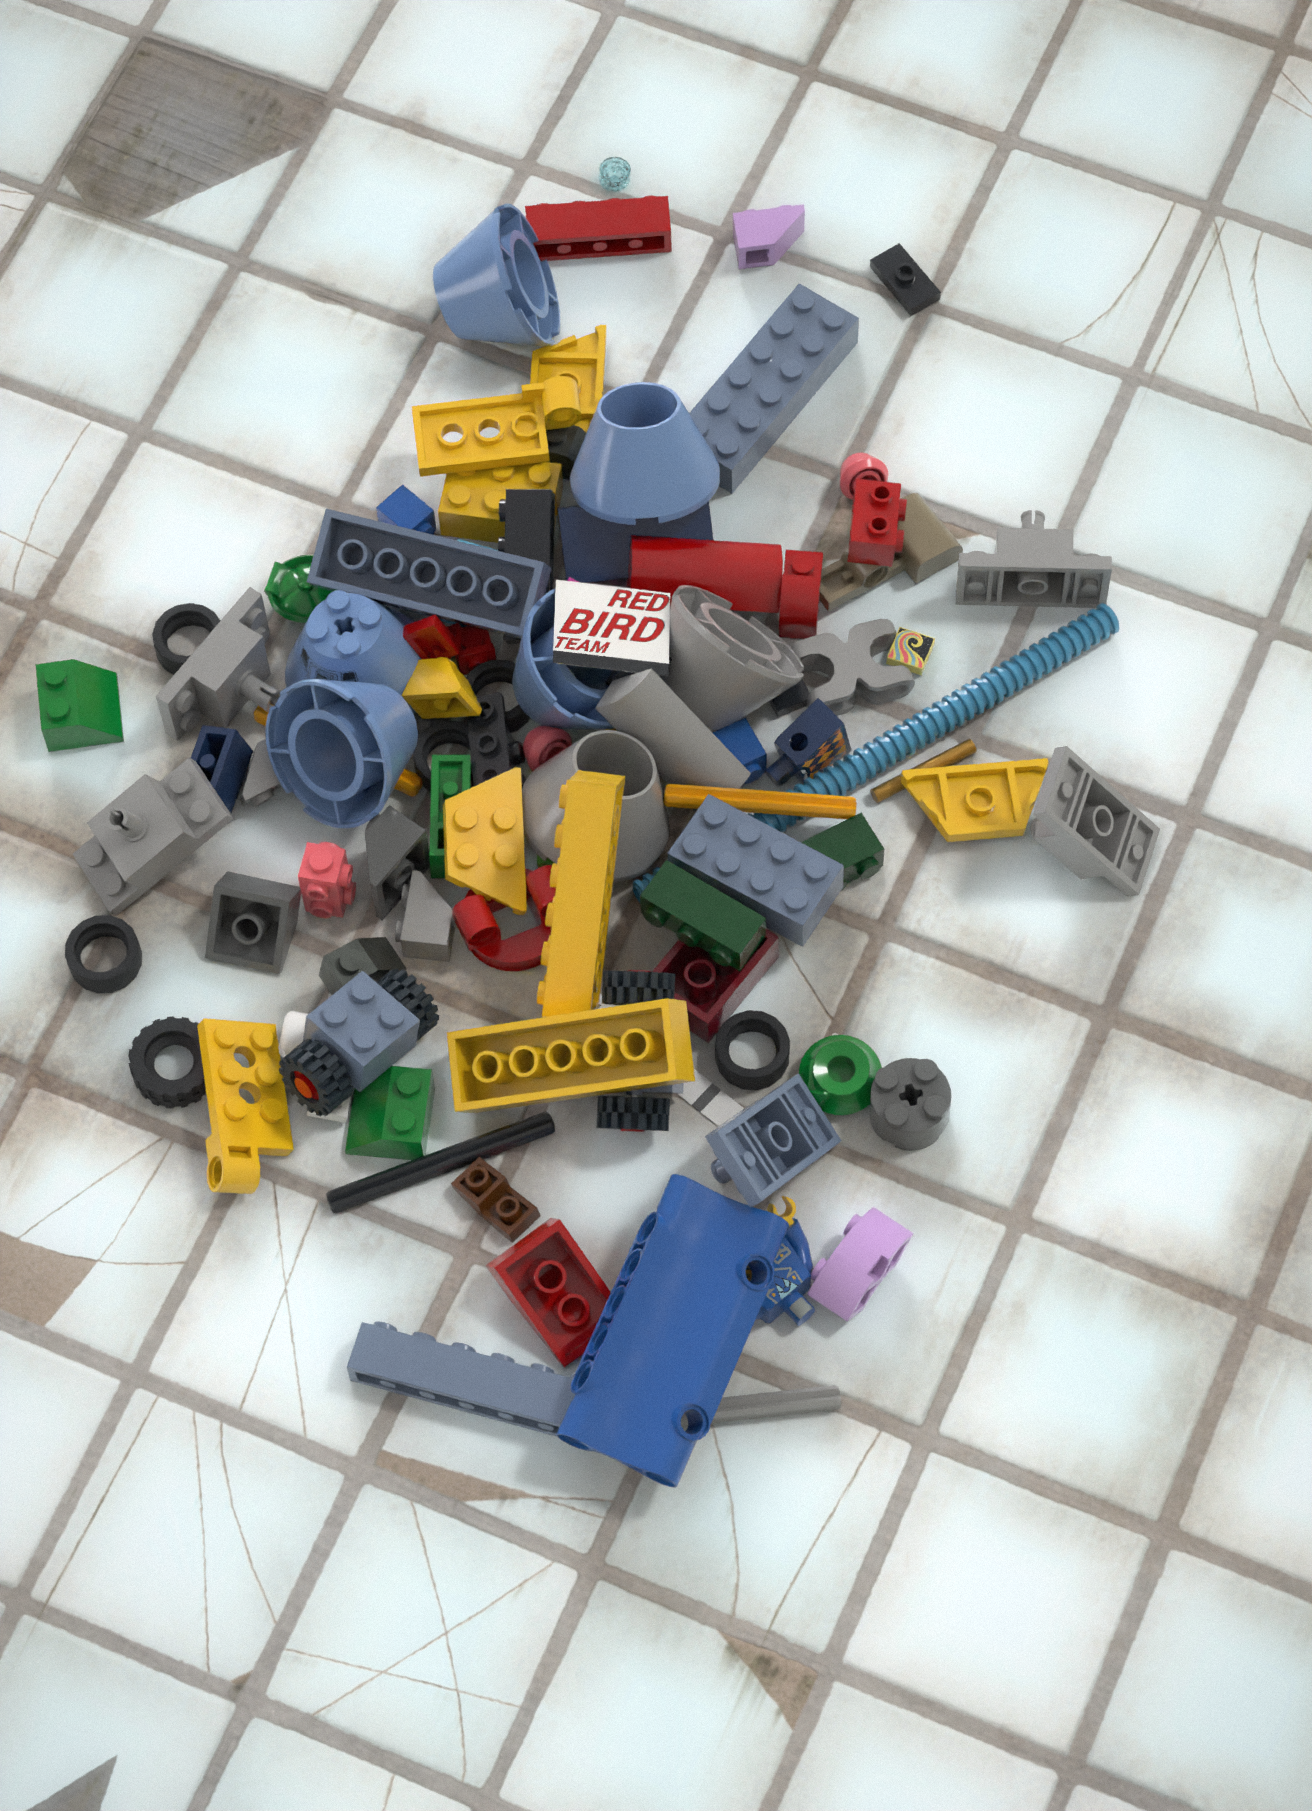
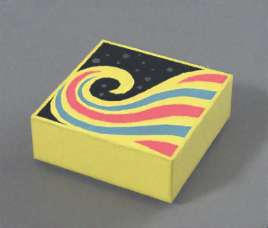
[886,627,935,676]

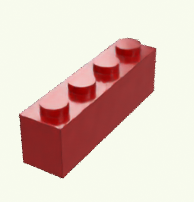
[525,195,672,262]

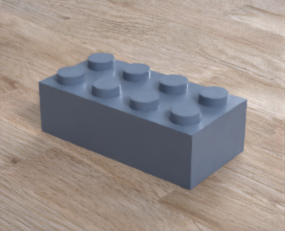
[667,794,844,947]

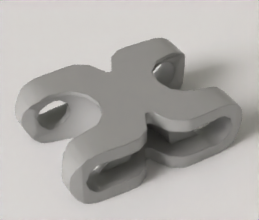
[791,619,915,716]

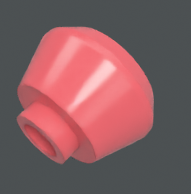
[840,452,888,500]
[523,726,572,771]

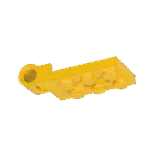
[411,376,581,477]
[197,1018,294,1194]

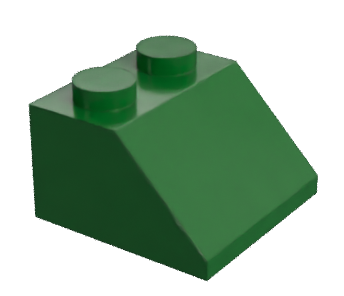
[35,659,124,752]
[345,1066,435,1160]

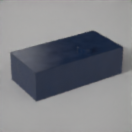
[557,501,713,583]

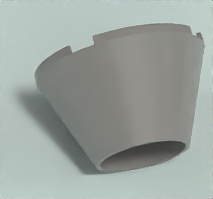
[662,585,804,730]
[522,730,670,883]

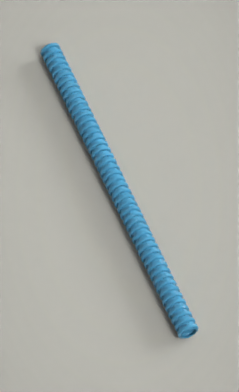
[632,603,1120,903]

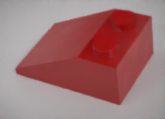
[486,1218,611,1367]

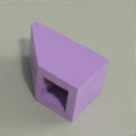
[733,204,805,269]

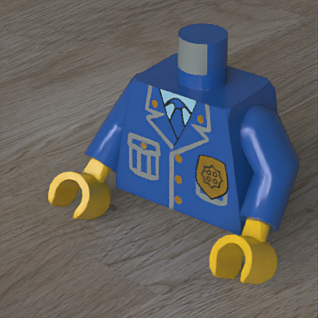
[745,1196,815,1326]

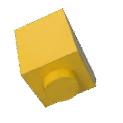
[401,657,482,719]

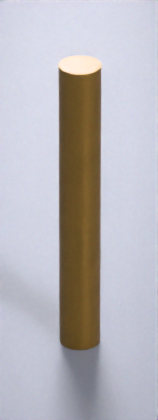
[870,739,977,803]

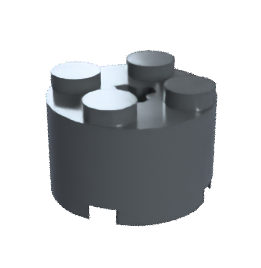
[869,1058,951,1151]

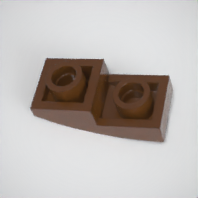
[451,1157,541,1243]

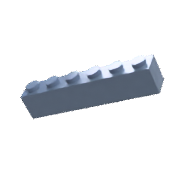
[347,1321,575,1436]

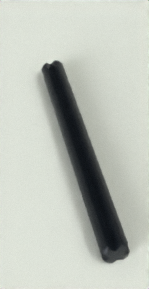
[326,1111,555,1213]

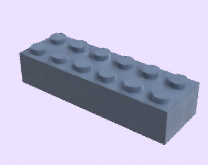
[689,283,859,494]
[307,508,552,639]

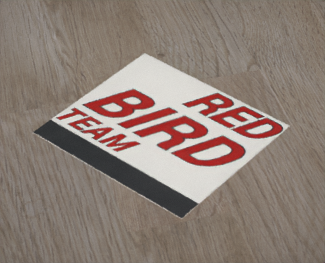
[553,580,670,676]

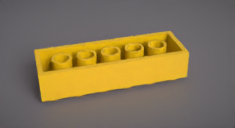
[537,770,625,1017]
[447,998,695,1113]

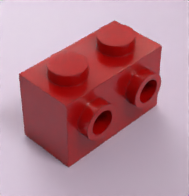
[847,479,907,567]

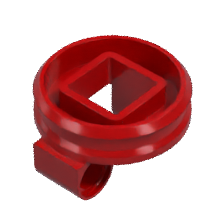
[452,865,556,971]

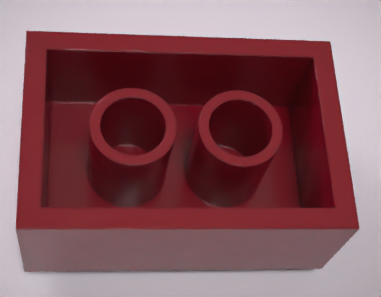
[652,929,779,1044]

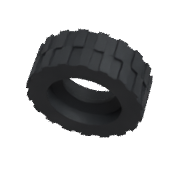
[128,1016,206,1109]

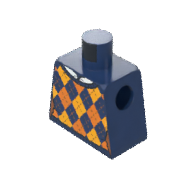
[765,698,852,788]

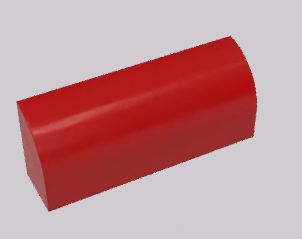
[627,535,783,613]

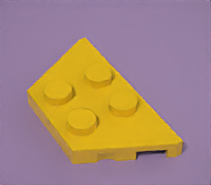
[530,324,607,433]
[900,758,1048,842]
[443,767,527,915]

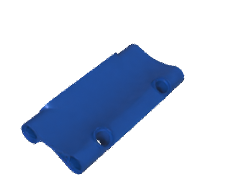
[556,1174,789,1488]

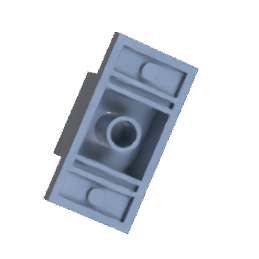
[705,1073,842,1208]

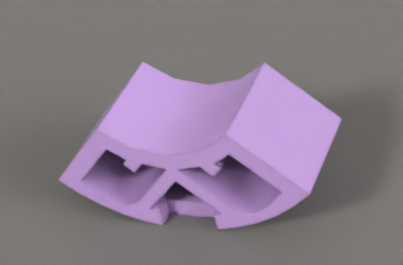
[807,1207,914,1322]

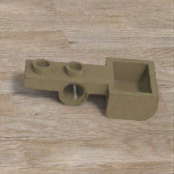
[820,493,963,611]

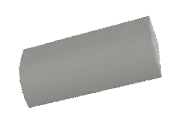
[596,669,751,812]

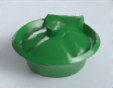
[264,555,332,623]
[799,1035,882,1115]

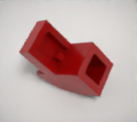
[779,550,823,639]

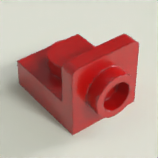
[403,614,463,659]
[455,626,496,675]

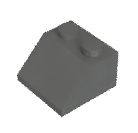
[365,805,430,921]
[205,871,301,974]

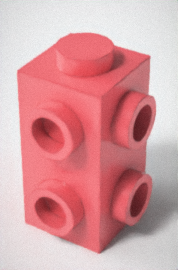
[298,842,356,918]

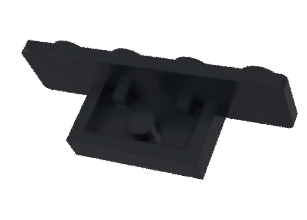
[467,692,526,788]

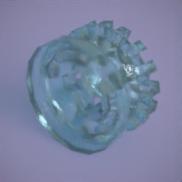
[599,157,631,192]

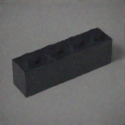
[498,489,555,644]

